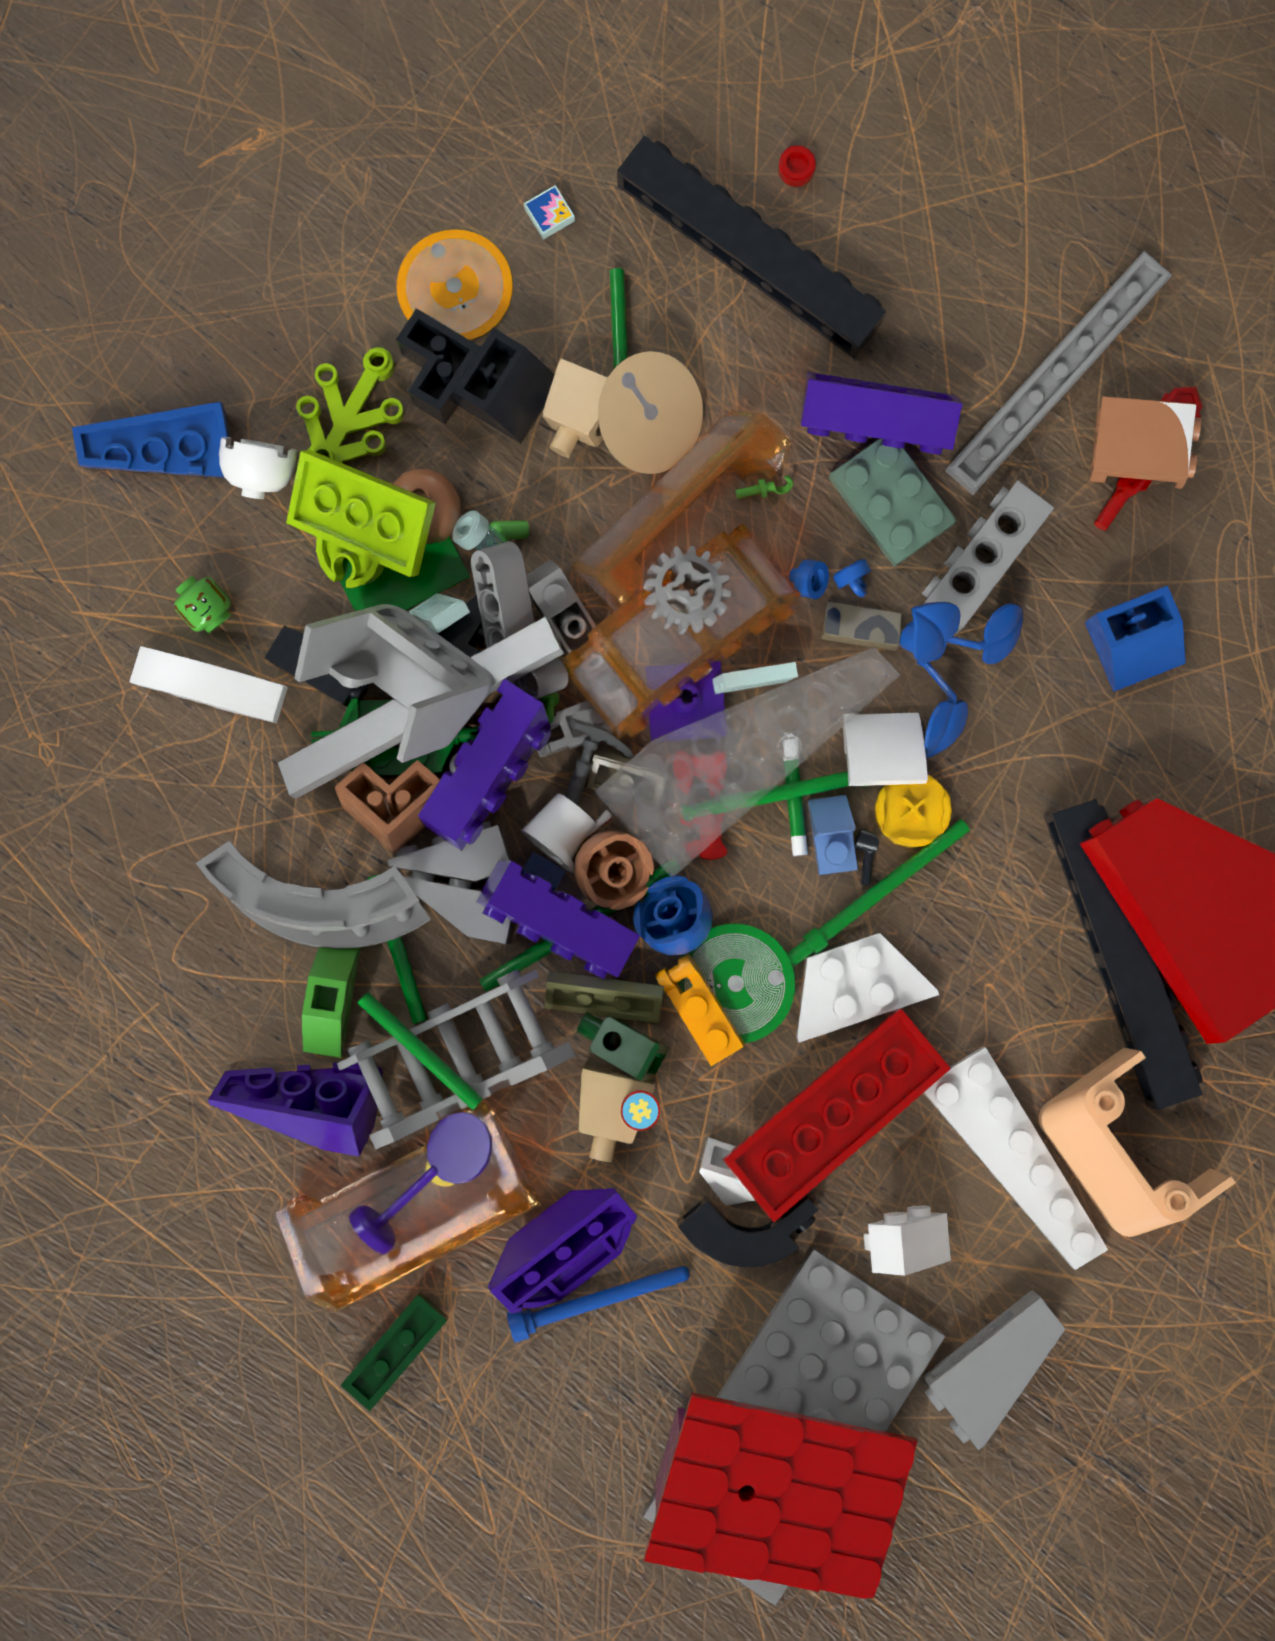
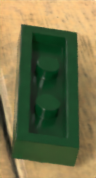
[340,1292,449,1412]

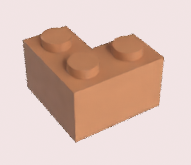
[334,760,440,854]

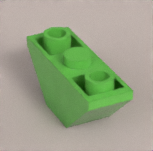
[302,947,361,1058]

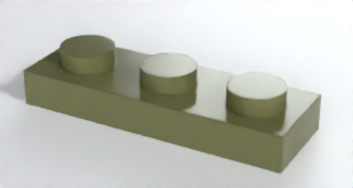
[545,971,664,1024]

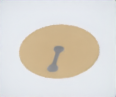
[598,351,703,474]

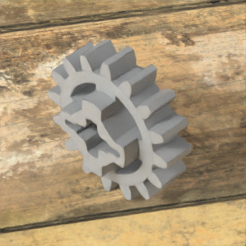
[643,546,731,634]

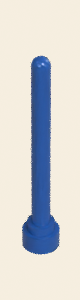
[506,1266,690,1343]

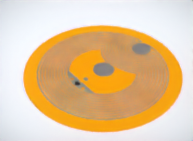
[396,229,513,340]

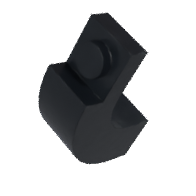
[677,1195,818,1267]

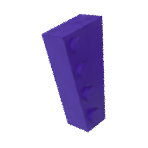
[476,861,640,979]

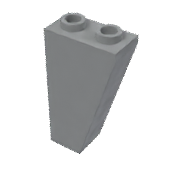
[923,1290,1066,1451]

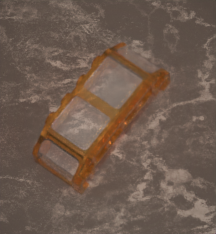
[563,524,801,740]

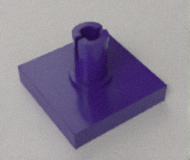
[645,661,727,744]

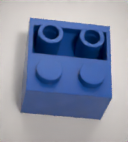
[1084,586,1186,692]

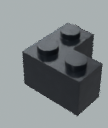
[396,308,481,425]

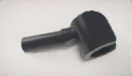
[854,829,879,885]

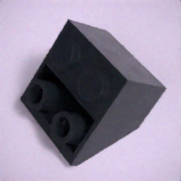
[453,328,555,444]

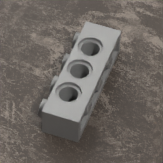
[922,480,1054,635]

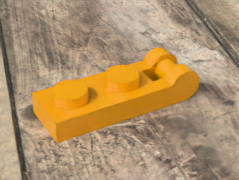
[655,954,745,1066]

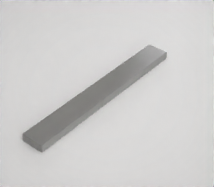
[945,251,1172,495]
[278,617,564,799]

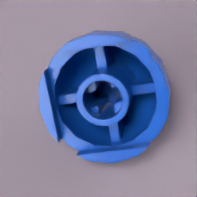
[633,876,713,955]

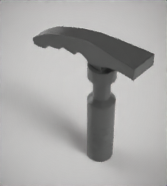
[565,718,634,805]

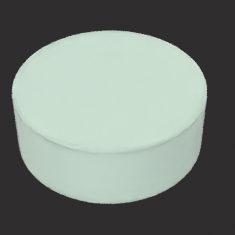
[453,511,489,550]

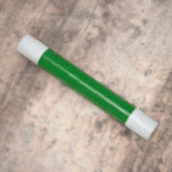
[781,741,808,856]

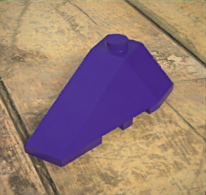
[208,1062,383,1157]

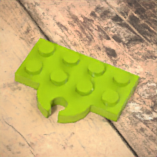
[286,450,436,588]

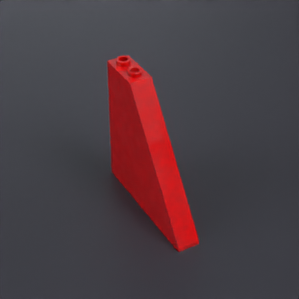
[1080,798,1275,1044]

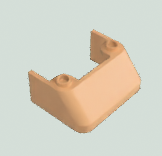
[1038,1048,1236,1237]

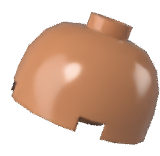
[392,468,462,544]
[574,831,654,910]

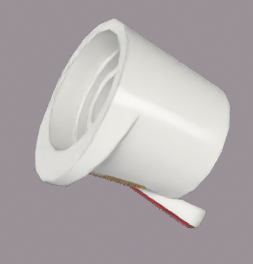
[521,793,612,873]

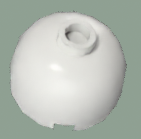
[219,437,298,499]

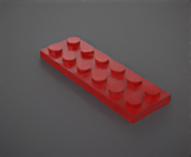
[722,1008,951,1222]

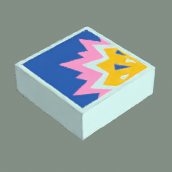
[524,185,575,240]

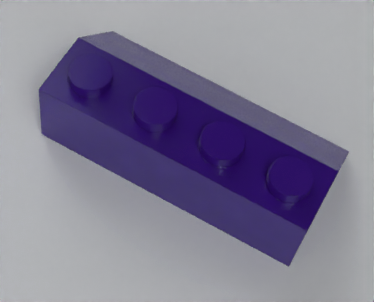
[800,371,963,454]

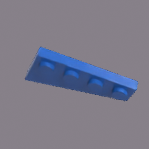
[72,402,231,478]

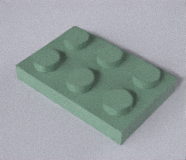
[828,439,957,568]

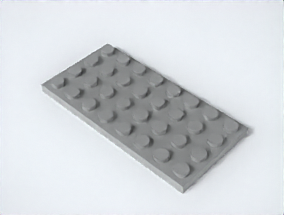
[643,1247,945,1606]

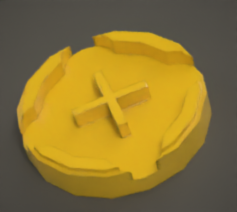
[874,775,952,848]

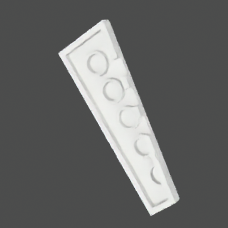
[924,1047,1108,1270]

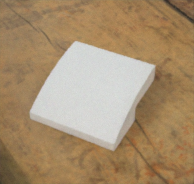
[842,713,928,786]

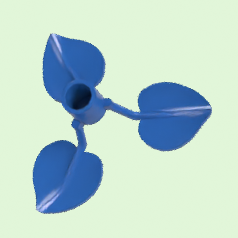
[900,602,1023,758]

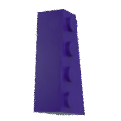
[418,678,551,851]

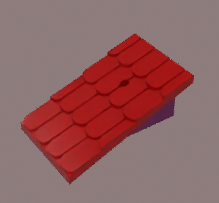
[644,1392,918,1599]

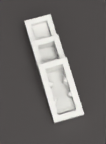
[129,646,288,724]

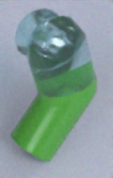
[476,520,529,551]

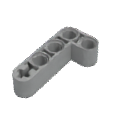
[471,541,568,699]

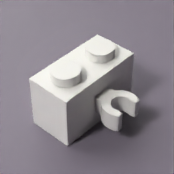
[864,1206,951,1276]

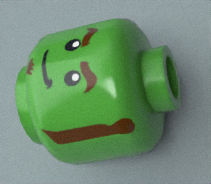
[174,576,231,634]

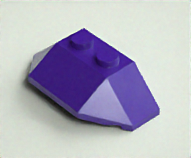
[488,1188,637,1314]

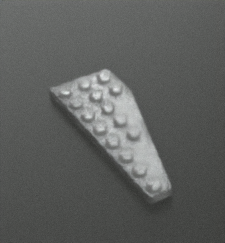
[596,647,900,878]

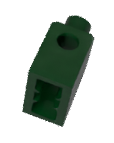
[576,1012,670,1081]

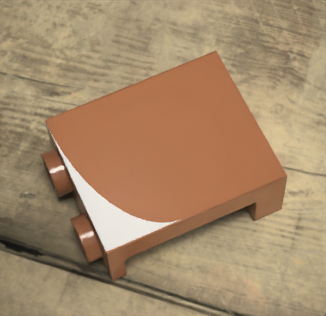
[1090,396,1201,489]

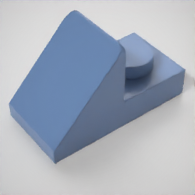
[808,795,858,875]

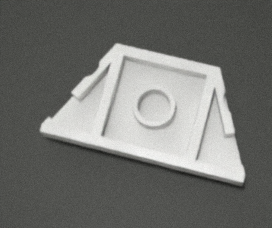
[796,933,939,1043]

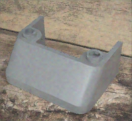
[294,604,493,763]

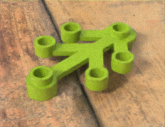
[296,347,405,463]

